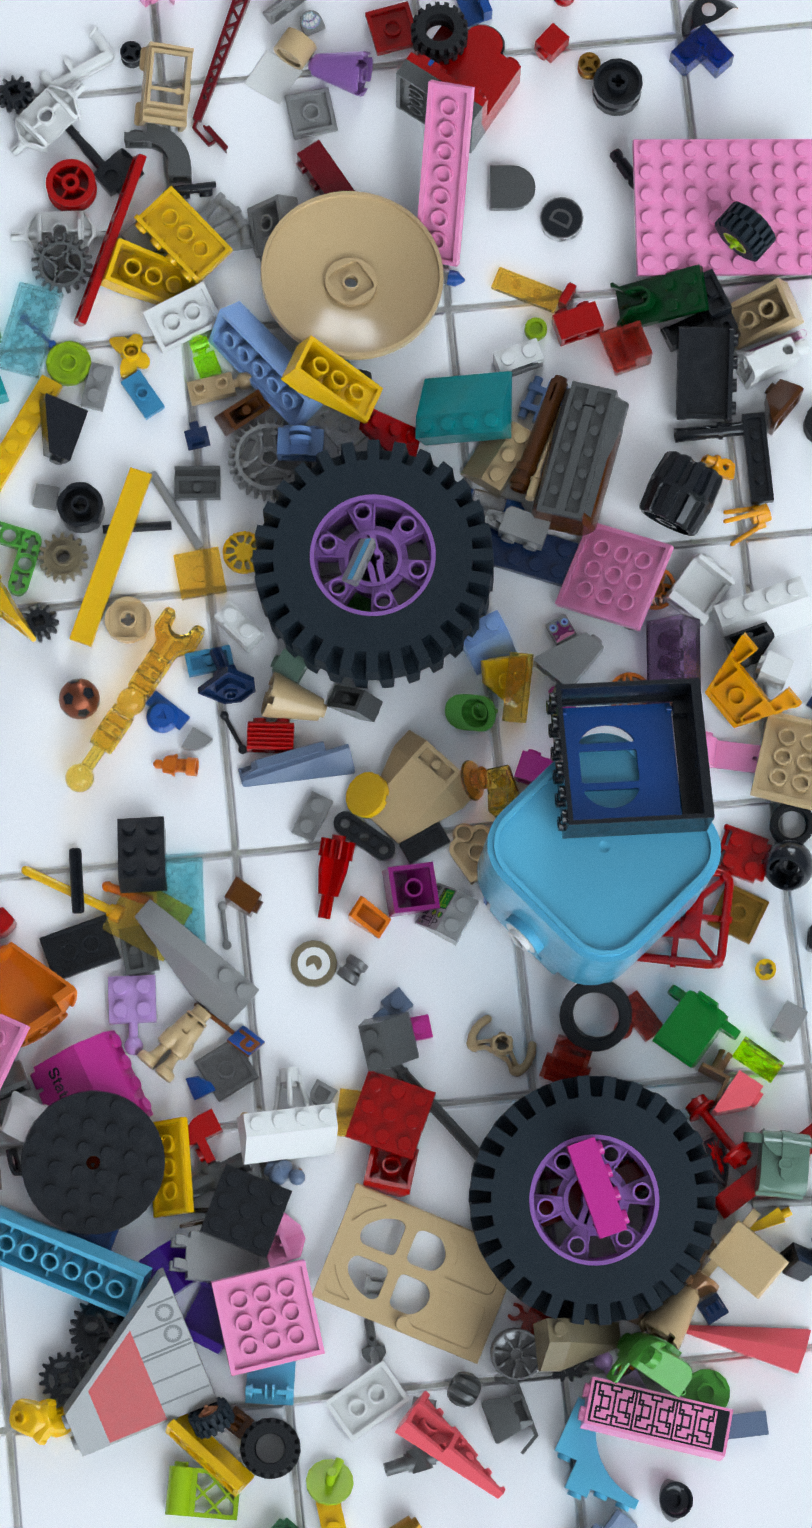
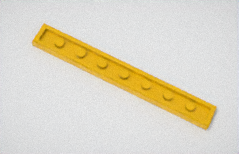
[69,467,152,647]

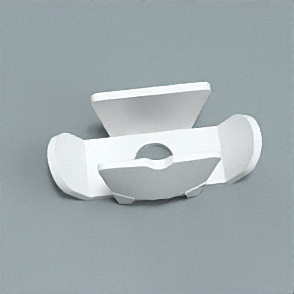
[0,1091,48,1143]

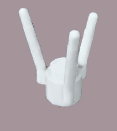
[273,1067,310,1110]

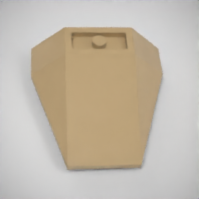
[370,730,478,844]

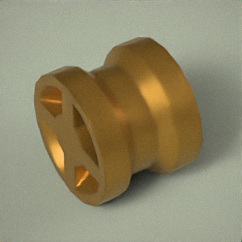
[577,52,601,80]

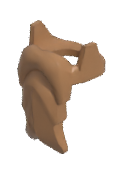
[685,1239,720,1298]

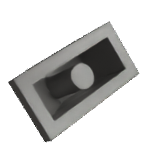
[770,1000,808,1043]

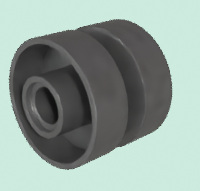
[490,1327,538,1380]

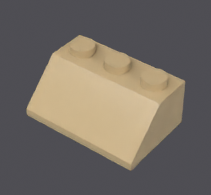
[461,421,531,498]

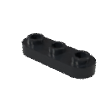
[333,811,395,862]

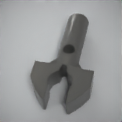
[361,1318,386,1364]

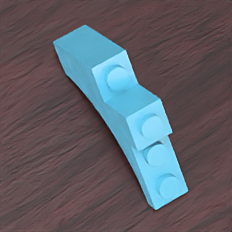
[554,1397,639,1512]

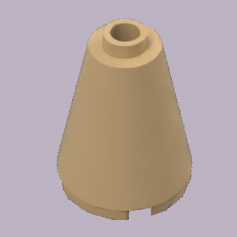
[261,672,327,721]
[638,1284,700,1350]

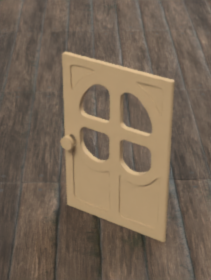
[312,1183,507,1364]

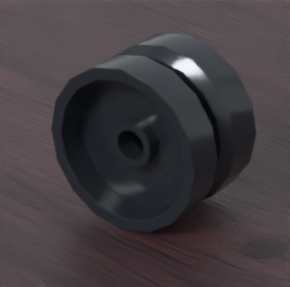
[592,58,643,116]

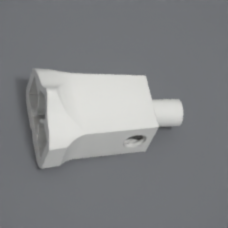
[735,336,811,390]

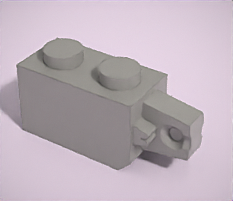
[485,506,551,551]

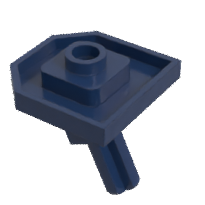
[197,646,256,704]

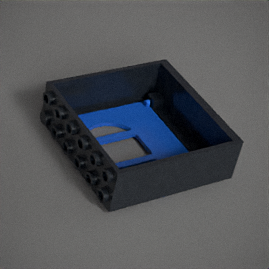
[546,678,715,839]

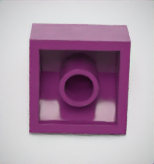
[382,862,440,917]

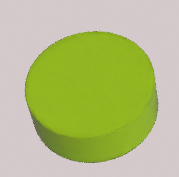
[524,317,547,341]

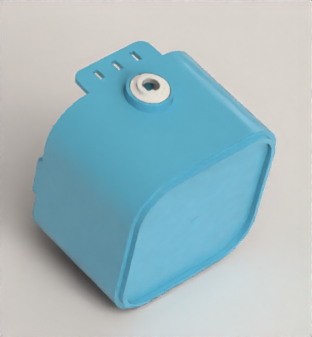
[477,733,721,985]

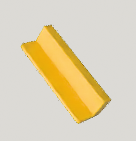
[165,1413,254,1497]

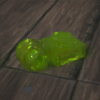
[188,334,222,379]

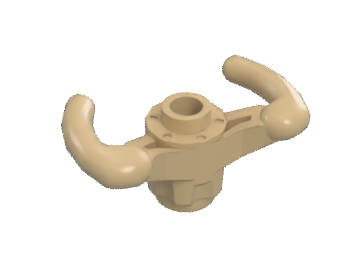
[466,1014,537,1077]

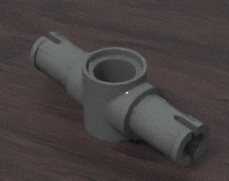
[383,1447,438,1477]

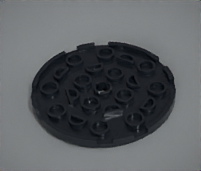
[21,1090,165,1234]

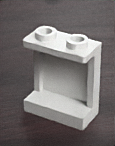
[663,553,736,627]

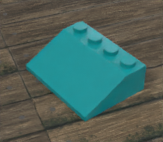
[416,371,512,446]

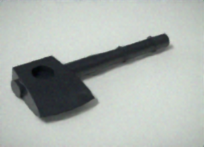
[50,112,145,197]

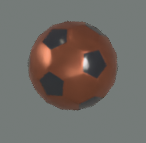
[59,678,100,719]

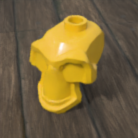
[9,1398,71,1445]

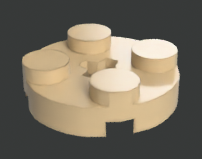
[105,597,151,644]

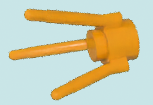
[723,503,772,546]

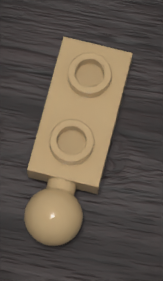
[187,372,252,406]

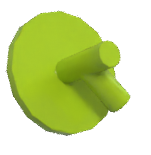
[306,1457,354,1506]

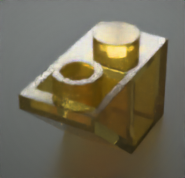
[487,764,520,818]

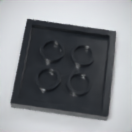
[199,1164,292,1259]

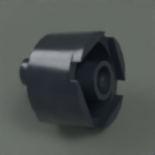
[57,482,105,533]

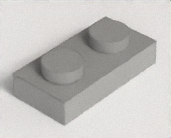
[80,362,114,412]
[291,791,333,843]

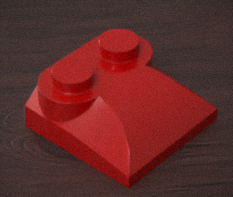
[363,1147,419,1197]

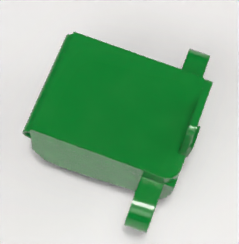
[652,985,741,1068]

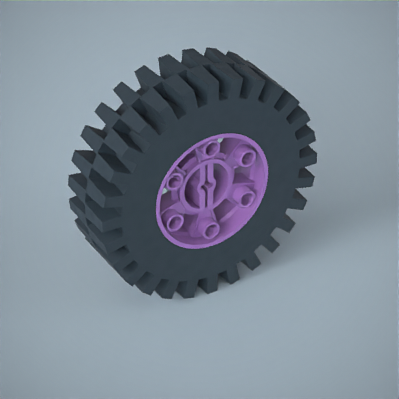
[253,440,494,689]
[468,1075,718,1325]

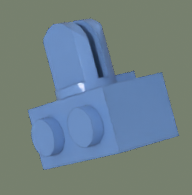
[277,425,325,462]

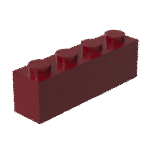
[295,140,355,195]

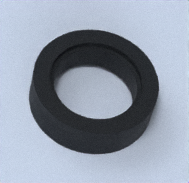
[559,981,632,1052]

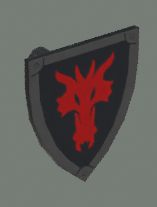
[702,1132,729,1187]

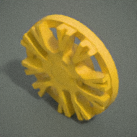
[223,531,257,574]

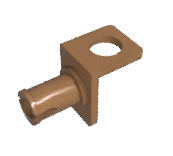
[698,1049,733,1106]

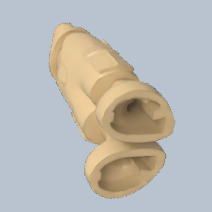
[137,1004,212,1083]

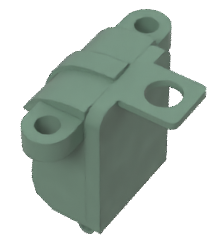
[743,1130,812,1200]

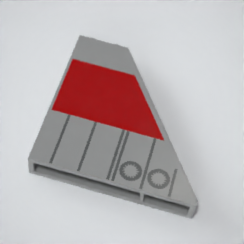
[61,1268,217,1457]

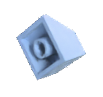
[463,610,518,675]

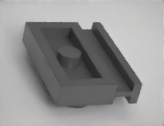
[174,466,221,501]
[118,925,160,976]

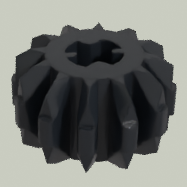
[0,75,35,114]
[22,603,59,643]

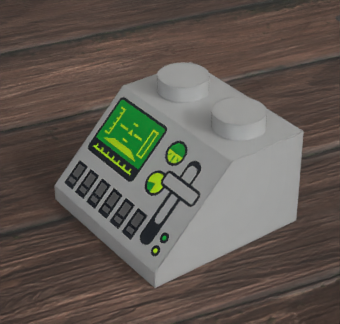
[415,883,479,946]

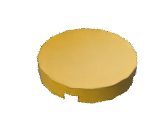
[346,772,389,818]

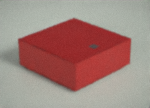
[558,282,577,309]

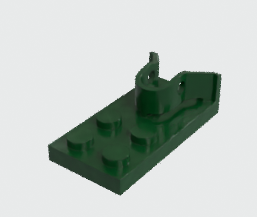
[610,264,709,332]

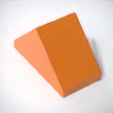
[348,896,392,939]

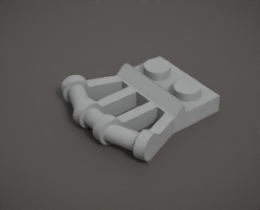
[199,192,254,251]

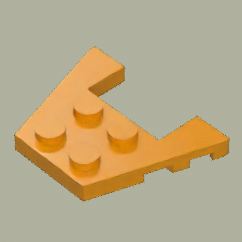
[705,633,802,728]

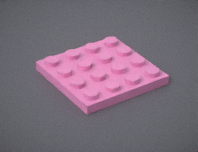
[555,523,674,631]
[211,1259,325,1376]

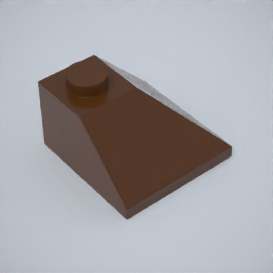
[764,379,804,436]

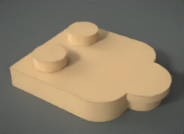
[449,823,490,885]

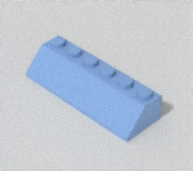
[208,301,323,425]

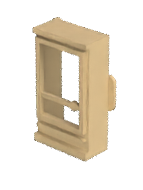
[134,41,194,132]

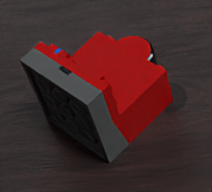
[396,24,521,154]

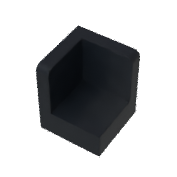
[780,1242,812,1282]

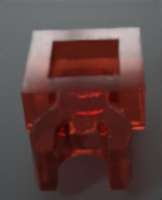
[507,1303,552,1335]

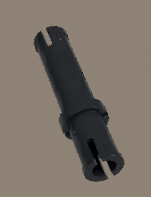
[674,421,744,443]

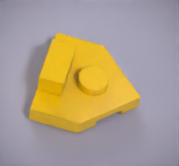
[481,655,528,704]

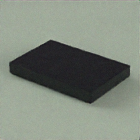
[39,914,121,979]

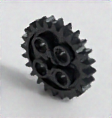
[69,1302,125,1366]

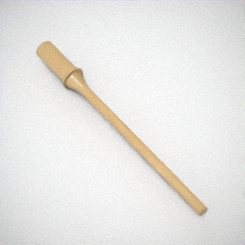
[525,406,561,501]

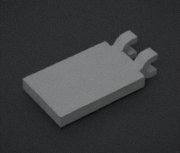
[169,1231,258,1283]

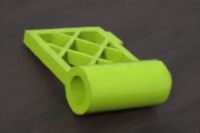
[165,1461,240,1521]

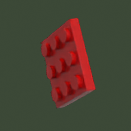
[345,1071,436,1161]

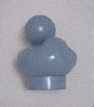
[264,1160,305,1186]

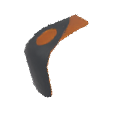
[682,0,738,37]

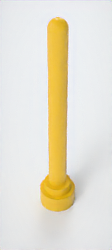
[21,866,126,924]

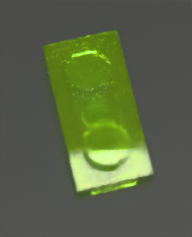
[732,1036,784,1083]

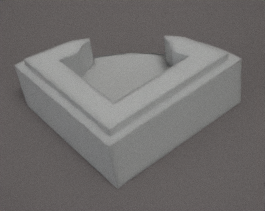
[181,727,213,751]

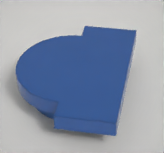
[146,691,190,733]

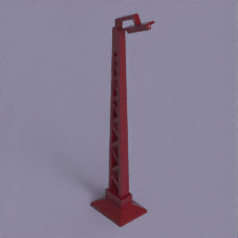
[192,0,251,154]

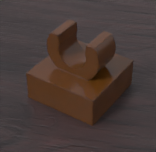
[226,1406,255,1440]

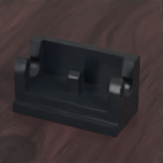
[660,311,713,352]

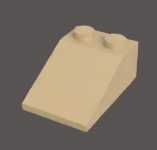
[730,278,804,350]

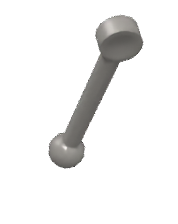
[218,901,232,950]

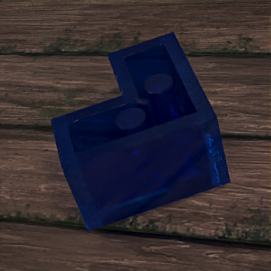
[669,24,734,79]

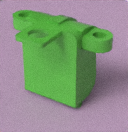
[606,1332,692,1398]

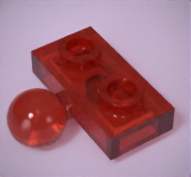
[613,990,663,1043]

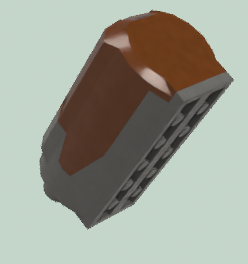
[531,381,629,536]

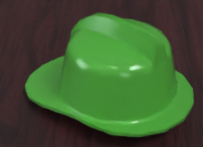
[445,694,498,732]

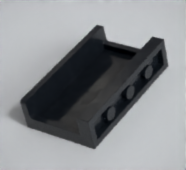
[675,326,738,421]

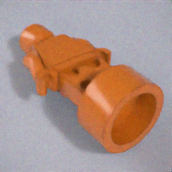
[153,754,199,777]

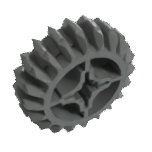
[31,232,93,294]

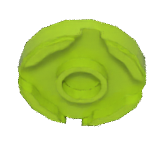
[46,341,91,387]

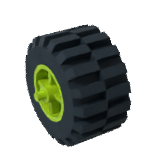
[715,201,776,262]

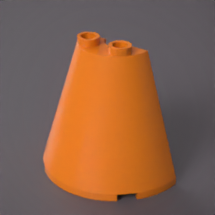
[0,942,77,1047]

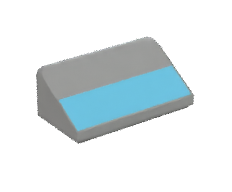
[342,538,376,587]

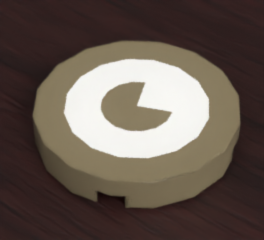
[290,940,337,988]

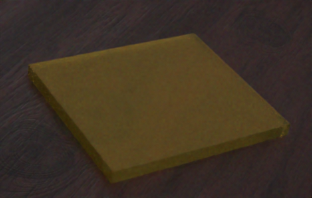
[102,891,193,962]

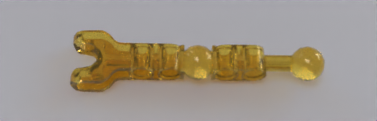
[65,607,205,792]

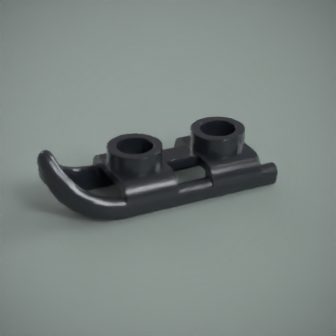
[163,181,216,199]

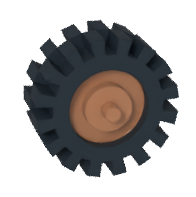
[188,1397,235,1439]

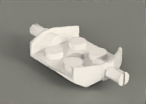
[9,81,87,156]
[11,210,107,258]

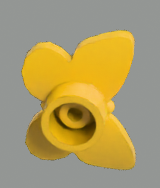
[109,334,150,379]

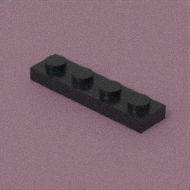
[741,412,774,504]

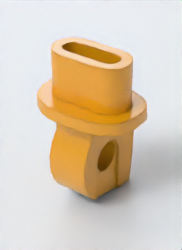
[700,454,735,481]

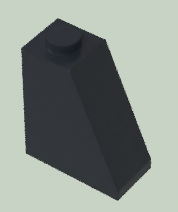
[39,393,88,465]

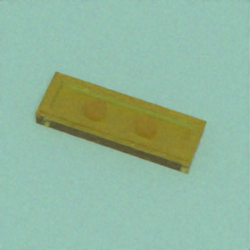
[491,267,563,314]
[502,651,534,723]

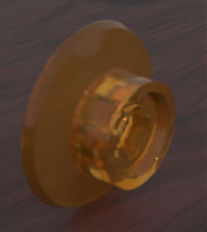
[461,760,490,801]

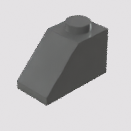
[327,685,383,722]

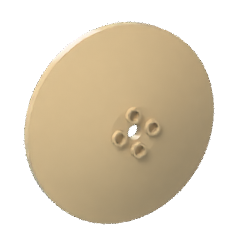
[261,191,444,360]

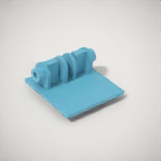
[245,1361,296,1406]

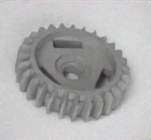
[228,417,312,502]

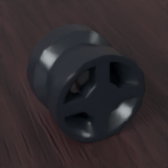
[120,41,142,69]

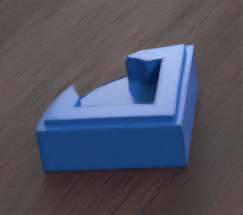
[185,1076,216,1101]

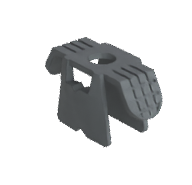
[481,1377,539,1455]

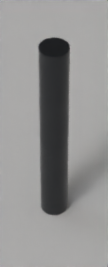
[102,521,172,534]

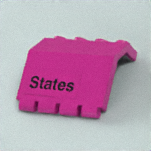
[30,1030,154,1117]

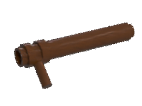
[510,375,568,494]

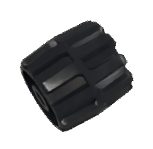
[639,451,723,536]

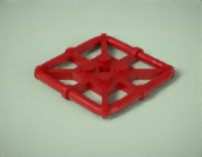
[637,868,734,969]

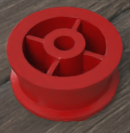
[46,159,97,211]

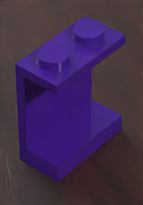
[185,1282,224,1355]

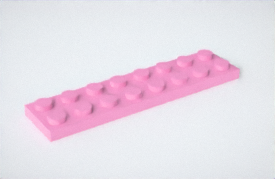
[417,80,475,267]

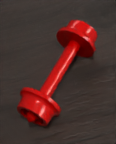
[685,1094,753,1169]

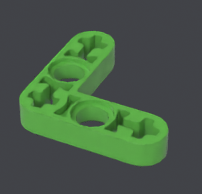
[0,521,42,597]

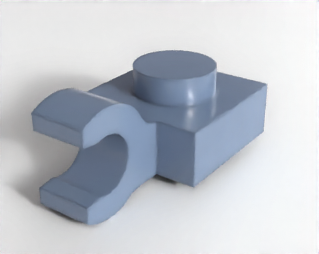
[372,987,414,1018]

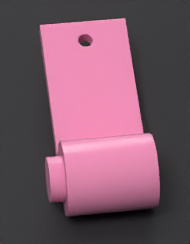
[706,731,761,773]

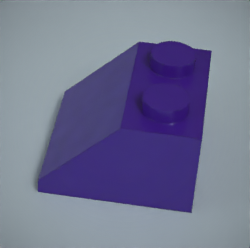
[139,1240,196,1296]

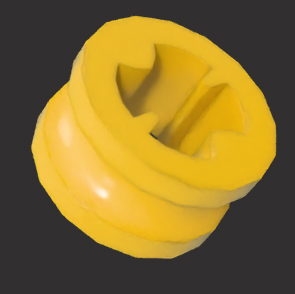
[755,959,776,980]

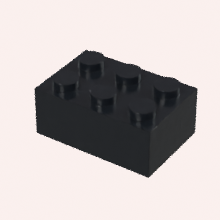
[117,816,167,894]

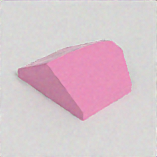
[267,1212,306,1267]

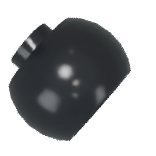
[763,840,812,891]

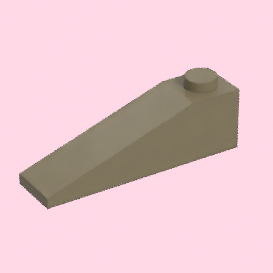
[533,1318,621,1372]

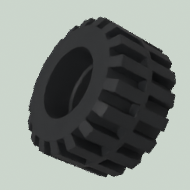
[411,1,468,65]
[240,1418,301,1479]

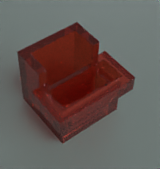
[599,320,653,376]
[539,1034,593,1082]

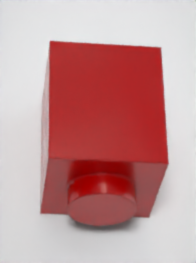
[534,23,570,64]

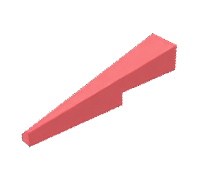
[686,1325,811,1374]
[395,1390,506,1499]

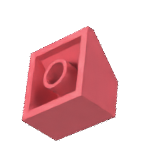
[710,1070,764,1117]

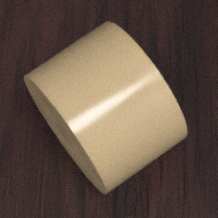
[273,27,317,70]

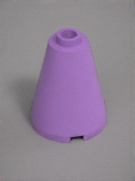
[308,51,373,97]

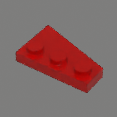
[358,409,420,457]

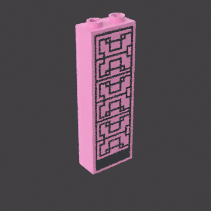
[578,1376,733,1461]

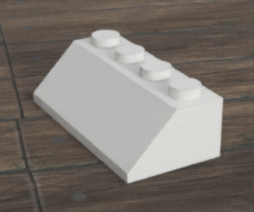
[712,575,812,651]
[236,1103,338,1165]

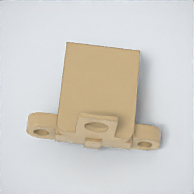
[700,1208,789,1299]

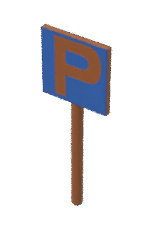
[194,1002,265,1057]

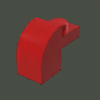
[188,1108,223,1166]

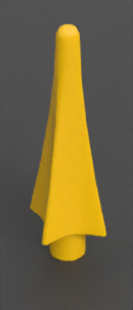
[750,1206,793,1232]

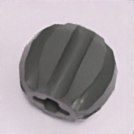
[447,1371,481,1408]

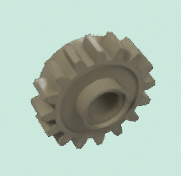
[38,532,89,584]

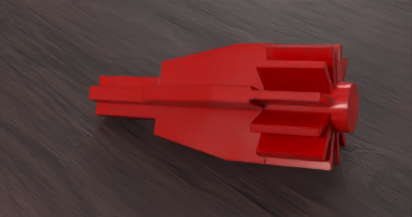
[318,834,356,919]

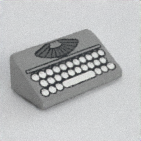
[262,0,306,25]

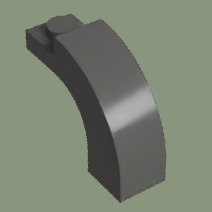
[124,124,192,184]

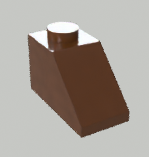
[214,389,270,436]
[224,877,264,918]

